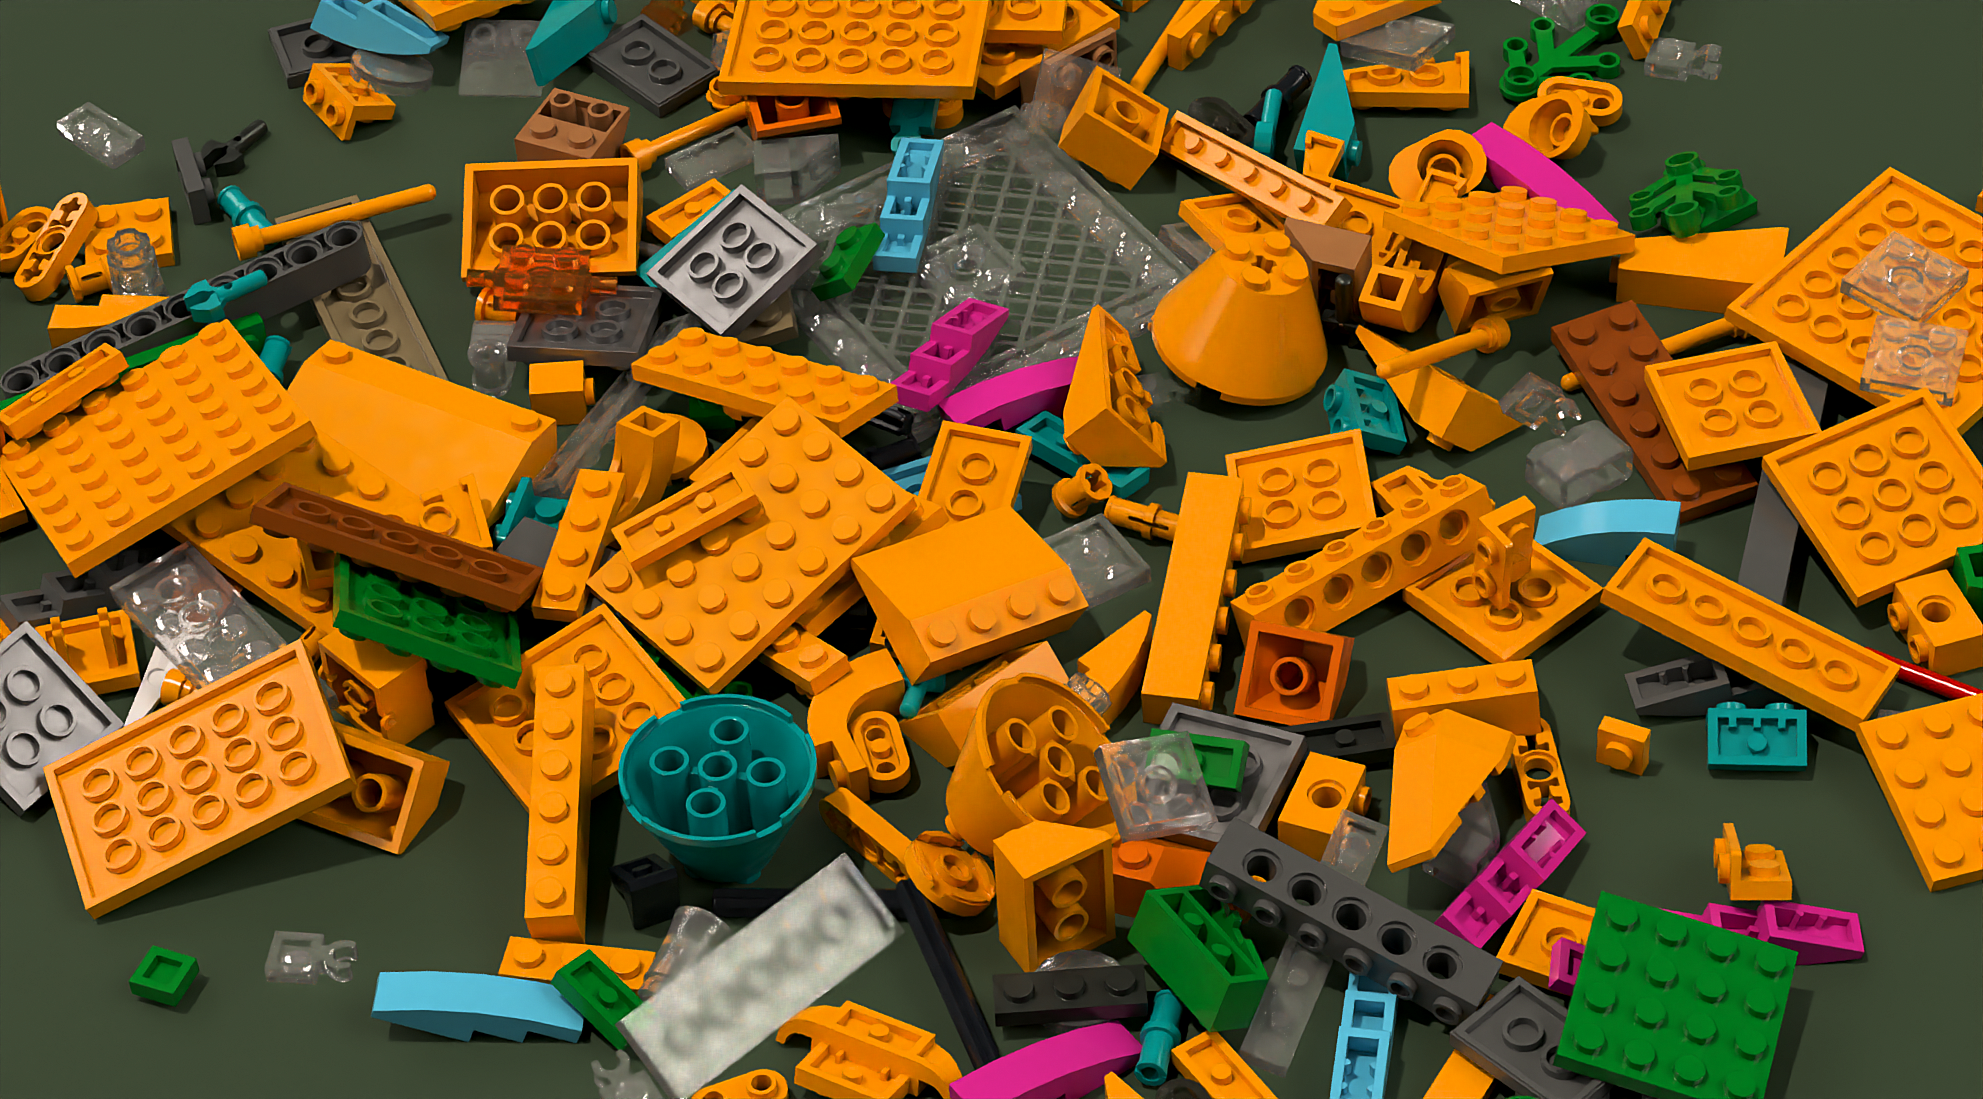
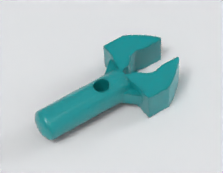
[1253,89,1283,160]
[184,270,268,323]
[898,664,946,719]

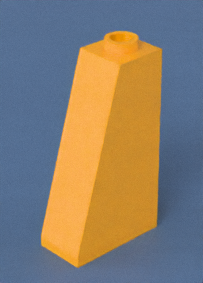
[1609,227,1789,314]

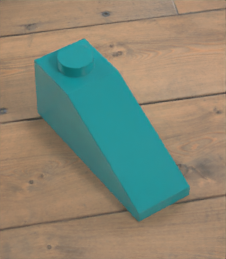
[525,0,617,87]
[1293,43,1363,182]

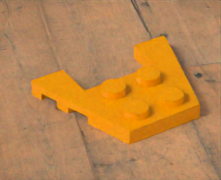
[1303,130,1467,268]

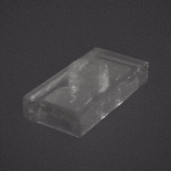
[664,126,760,192]

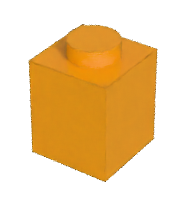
[529,360,596,426]

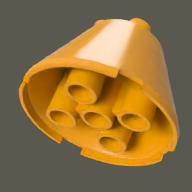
[1151,231,1328,406]
[945,672,1135,861]

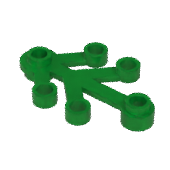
[1499,3,1621,102]
[1628,151,1744,238]

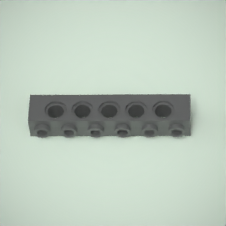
[1199,816,1503,1026]

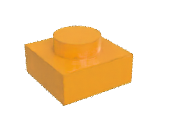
[1596,716,1651,776]

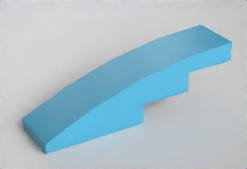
[873,137,944,273]
[371,971,584,1043]
[1330,972,1399,1099]

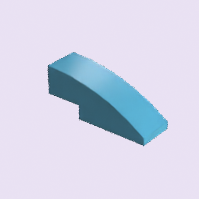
[310,0,450,55]
[1534,499,1681,567]

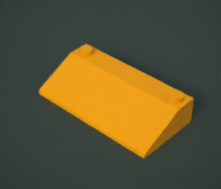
[287,339,558,529]

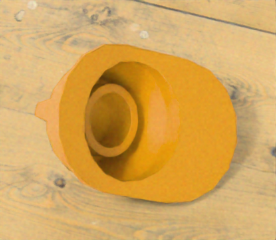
[1503,90,1599,160]
[1388,129,1487,201]

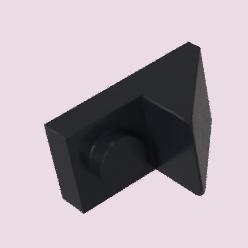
[608,853,681,930]

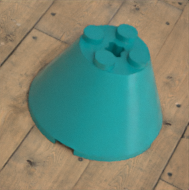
[618,694,817,884]

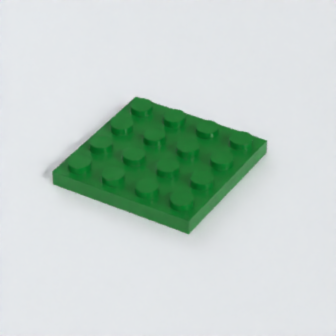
[333,552,522,689]
[1553,891,1798,1099]

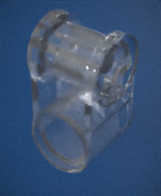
[467,320,517,398]

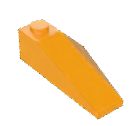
[1063,304,1167,468]
[1355,325,1527,452]
[1387,709,1517,873]

